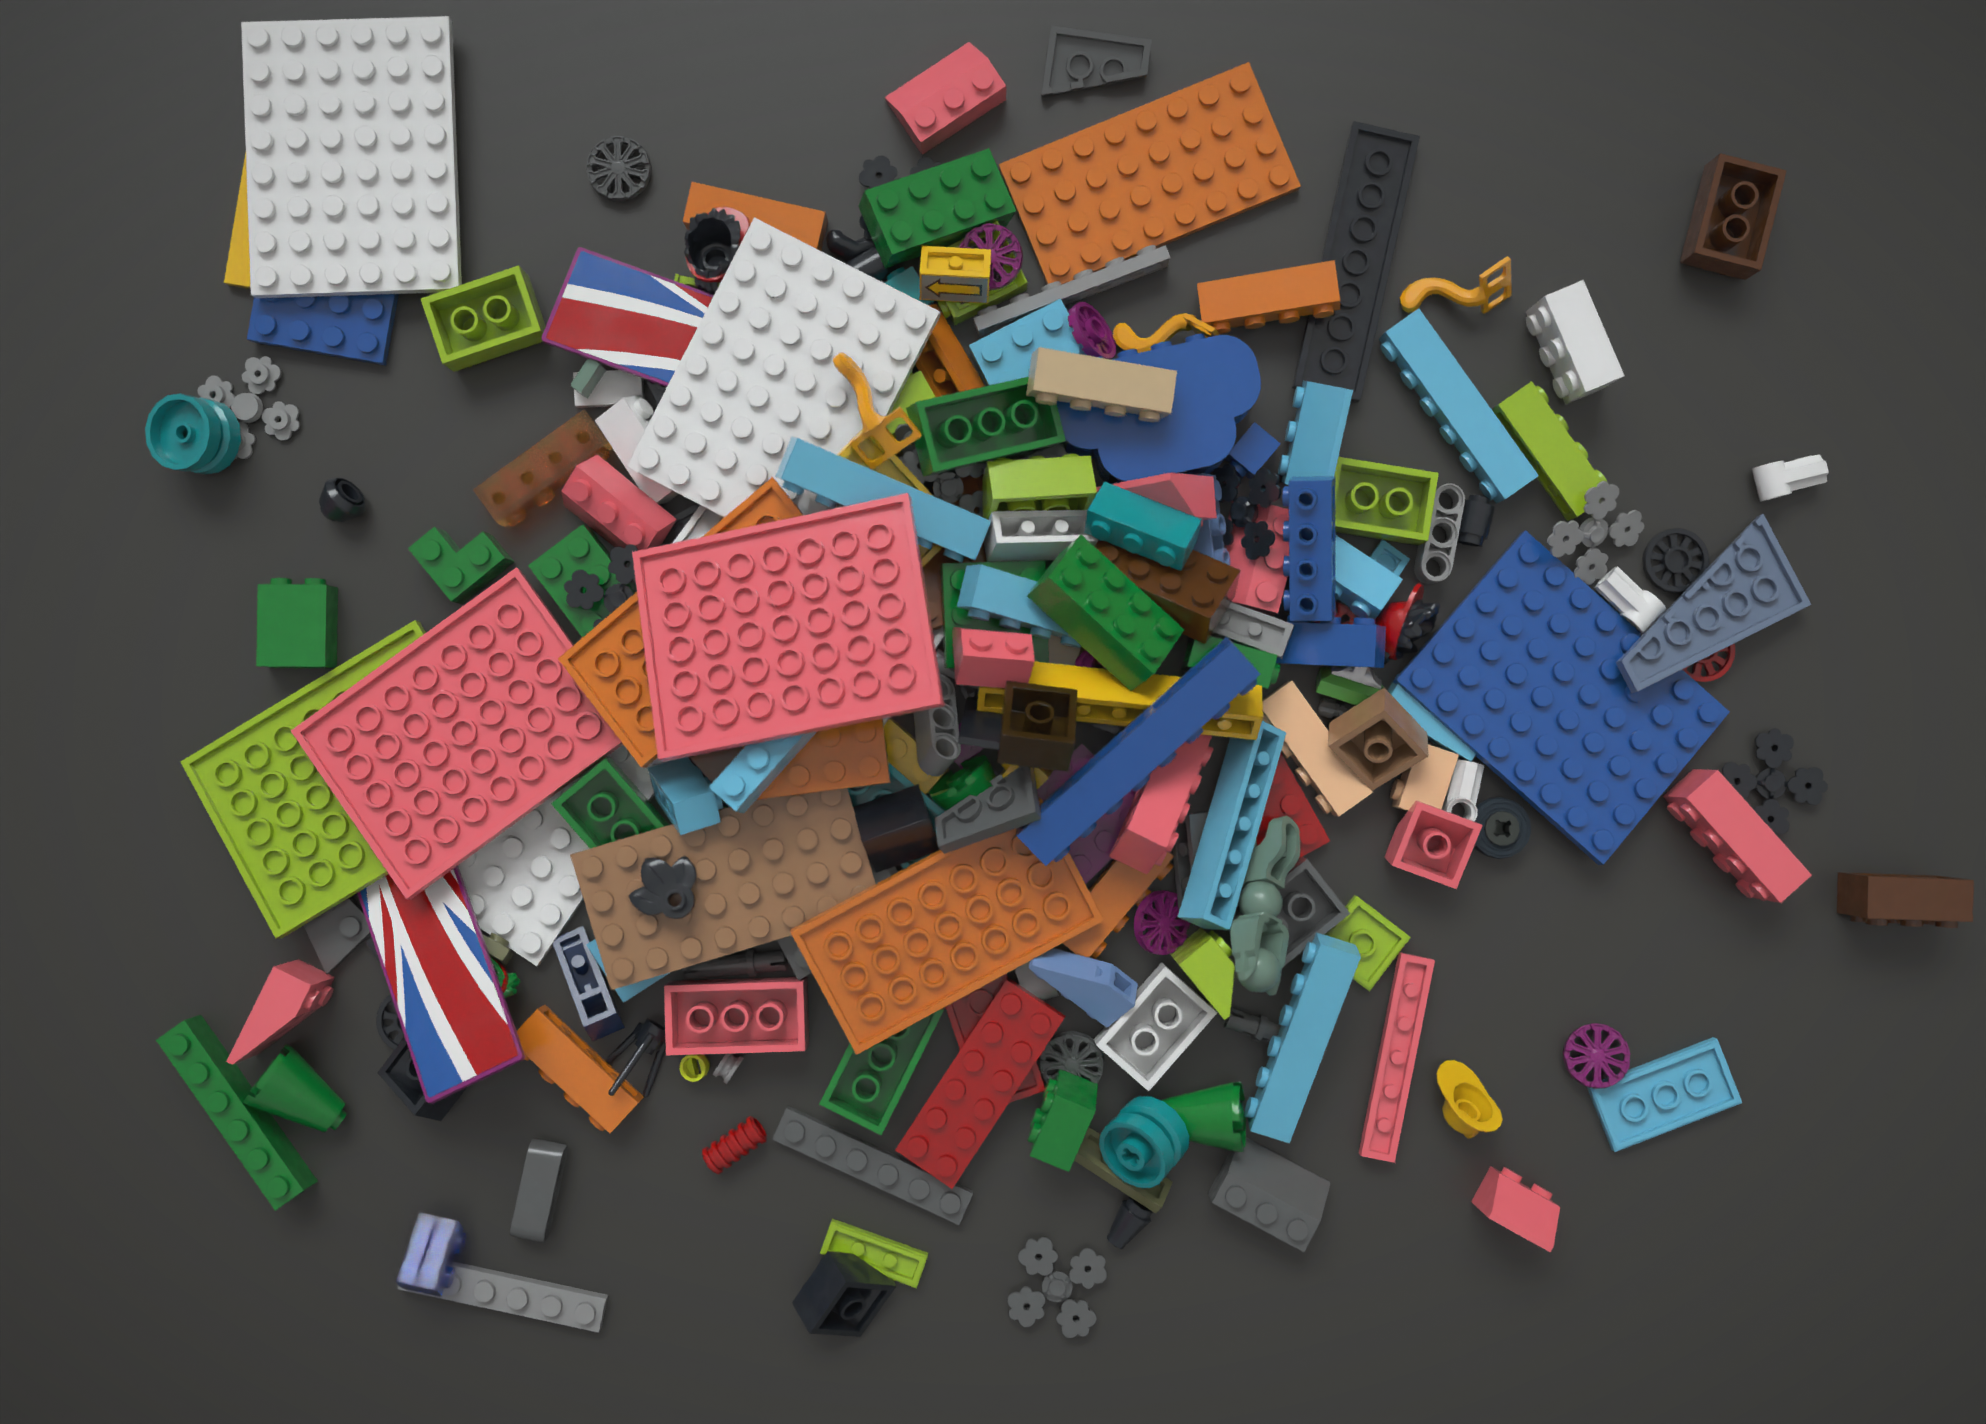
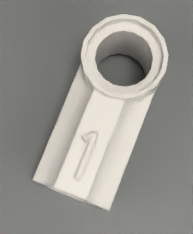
[1752,454,1829,502]
[1594,566,1666,636]
[1442,759,1484,822]

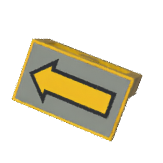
[920,246,991,304]

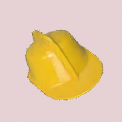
[1436,1060,1502,1139]

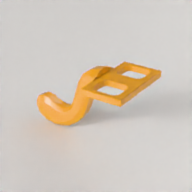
[1400,256,1512,314]
[1113,313,1220,353]
[833,352,922,470]

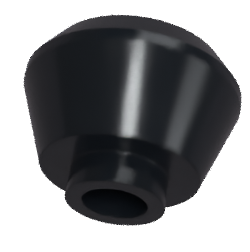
[319,478,366,522]

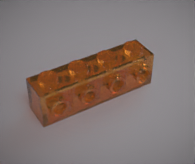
[473,409,613,527]

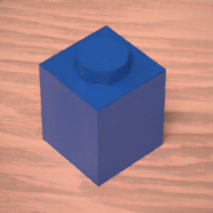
[1225,422,1281,480]

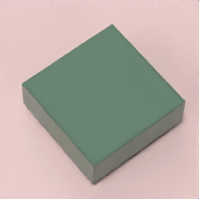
[571,359,606,399]

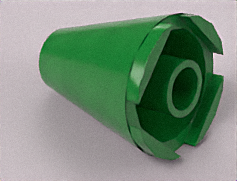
[929,754,996,811]
[243,1043,347,1133]
[1161,1081,1246,1152]

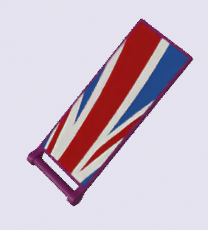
[541,247,714,387]
[357,866,525,1103]

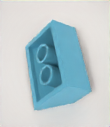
[1278,380,1353,485]

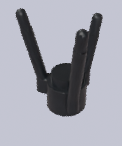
[606,1018,666,1097]

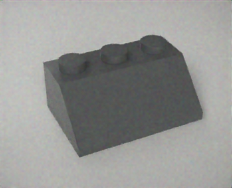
[1207,1137,1331,1252]

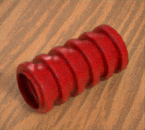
[702,1116,767,1175]

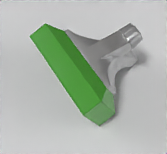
[1316,666,1385,705]

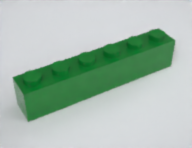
[156,1015,318,1211]

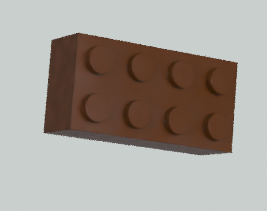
[1094,540,1241,644]

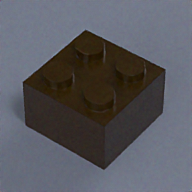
[997,681,1078,772]

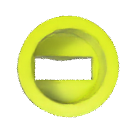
[680,1054,710,1082]

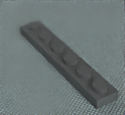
[772,1106,973,1225]

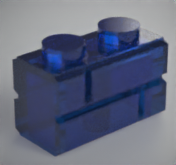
[396,1213,466,1297]

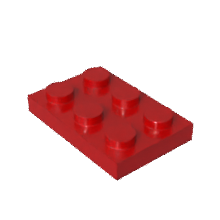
[1256,753,1330,858]

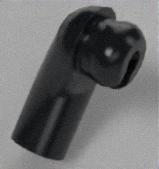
[826,229,876,261]

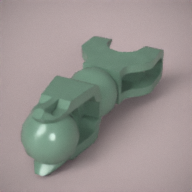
[1230,816,1300,995]

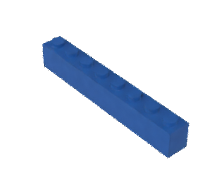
[1016,637,1260,866]

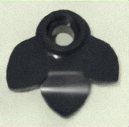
[629,856,697,919]

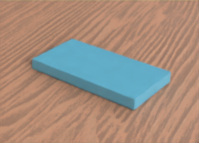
[1587,1037,1742,1152]

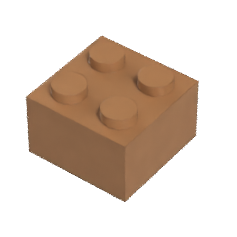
[1328,688,1428,791]

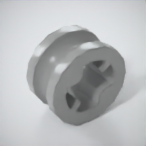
[712,1053,744,1084]

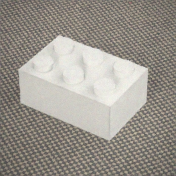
[1526,280,1624,405]
[1094,962,1217,1091]

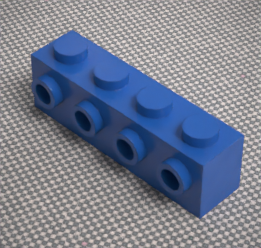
[1283,476,1336,621]

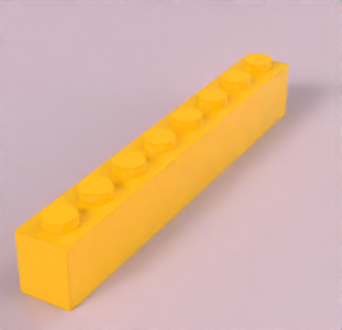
[977,661,1263,740]

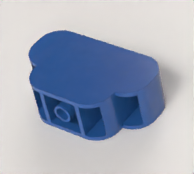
[1057,333,1261,484]

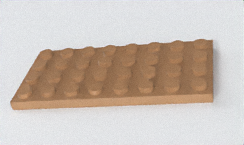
[570,789,876,990]

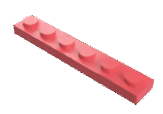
[1359,952,1435,1163]

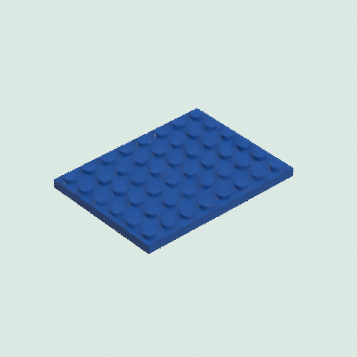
[1393,530,1730,865]

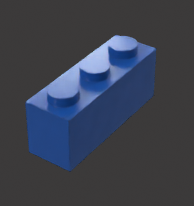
[1276,616,1386,668]

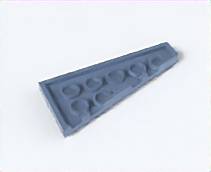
[1616,514,1812,693]

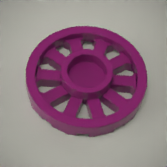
[959,223,1023,290]
[1068,302,1116,359]
[1134,890,1191,955]
[1563,1023,1631,1089]

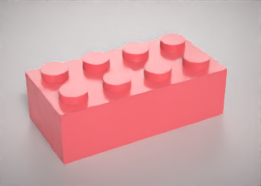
[1109,734,1214,875]
[1663,769,1812,903]
[664,977,809,1055]

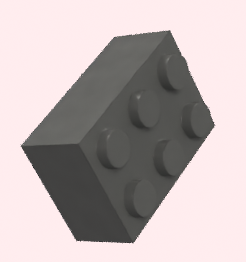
[1229,857,1351,965]

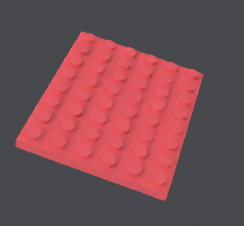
[632,493,944,762]
[291,567,623,900]

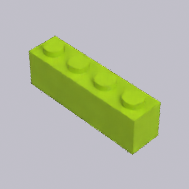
[1492,381,1607,521]

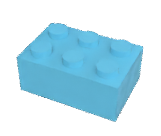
[969,298,1086,386]

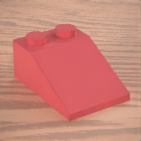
[226,959,335,1065]

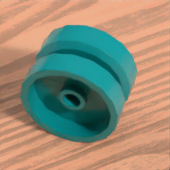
[145,393,241,474]
[1099,1096,1189,1188]

